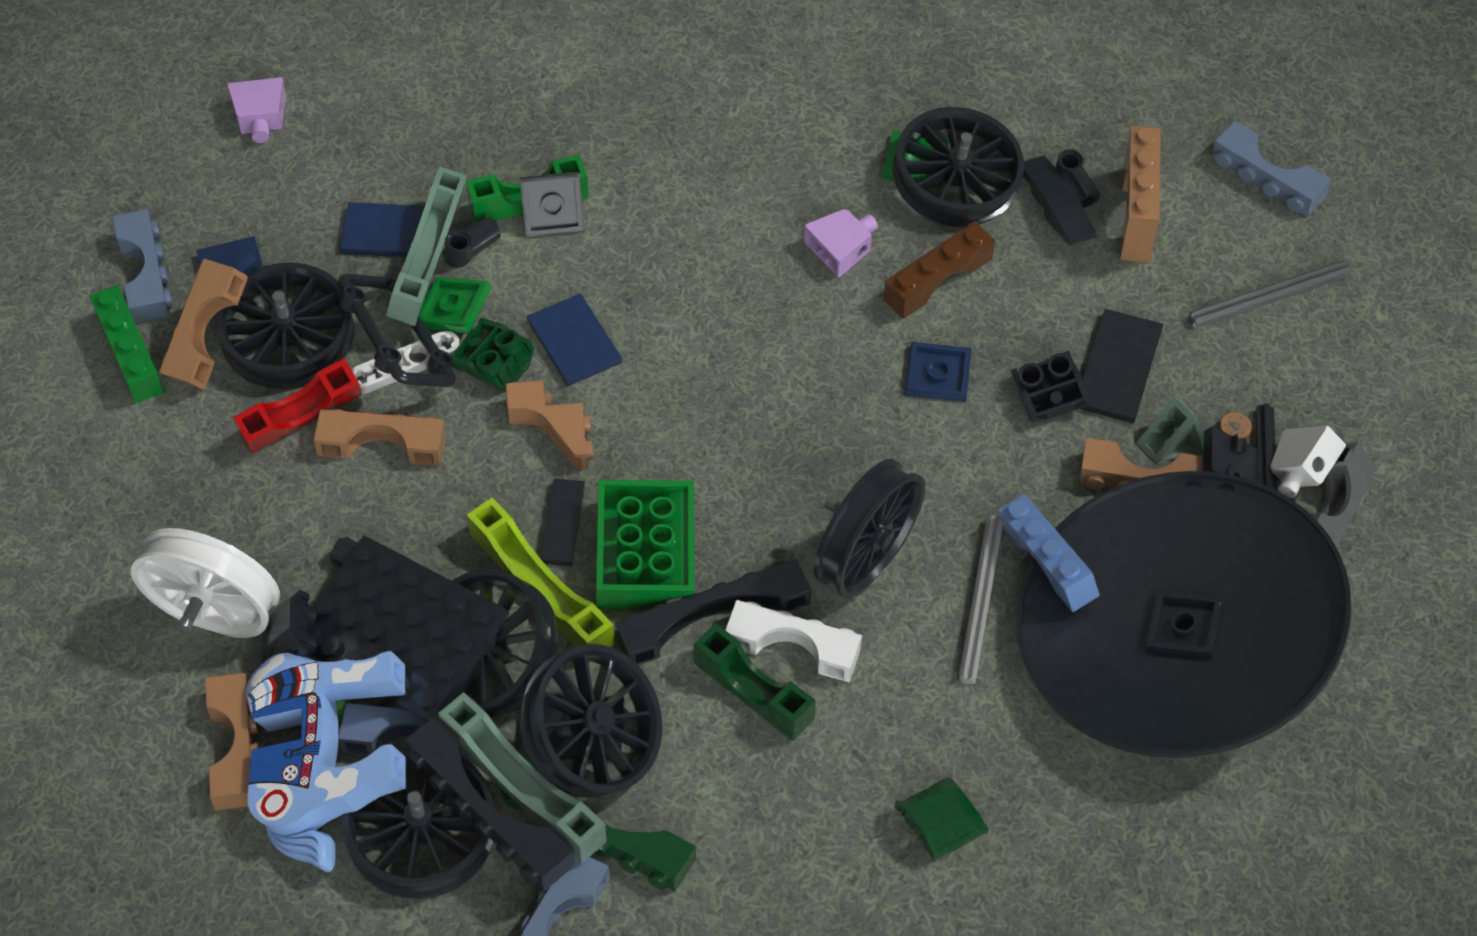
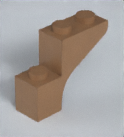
[506,380,593,470]

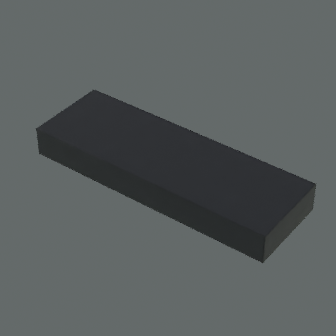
[540,478,585,566]

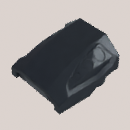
[1011,351,1091,423]
[262,590,316,663]

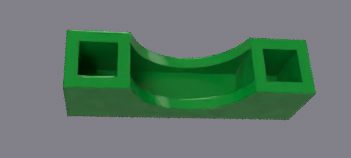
[466,154,589,222]
[89,285,164,404]

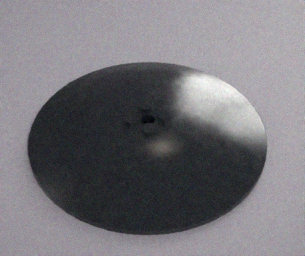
[1016,471,1352,758]

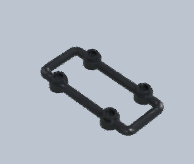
[338,273,456,387]

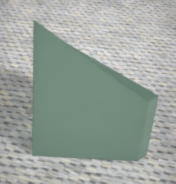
[1136,396,1204,464]

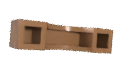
[159,258,248,390]
[314,409,446,466]
[1078,438,1203,490]
[205,673,259,810]

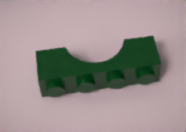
[693,623,816,741]

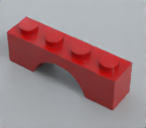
[233,358,362,454]

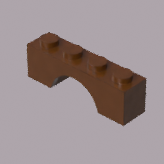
[884,221,995,319]

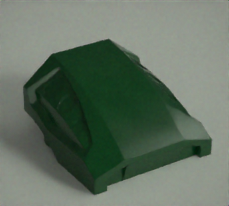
[451,318,534,390]
[895,777,989,860]

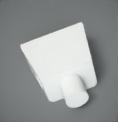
[1270,426,1346,498]

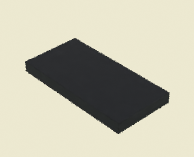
[1079,309,1163,424]

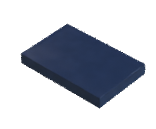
[340,202,425,257]
[527,293,622,386]

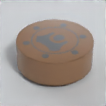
[1219,412,1252,439]

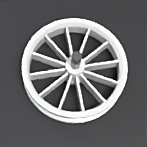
[131,528,280,638]

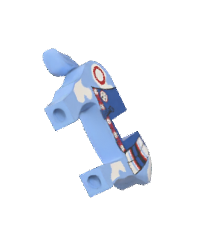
[245,651,406,872]

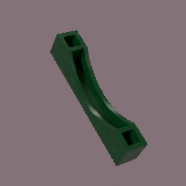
[500,752,696,892]

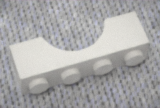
[726,600,862,683]

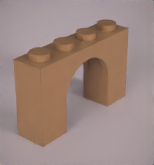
[1120,126,1161,262]

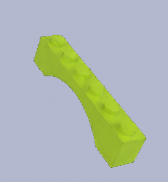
[467,497,615,662]

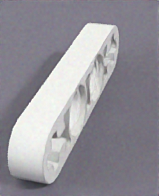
[351,331,460,394]

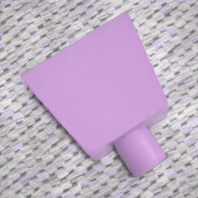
[228,77,286,143]
[804,209,878,277]

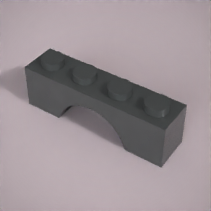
[1310,442,1377,548]

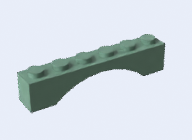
[386,166,467,326]
[438,692,607,864]

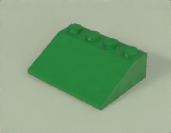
[596,480,695,610]

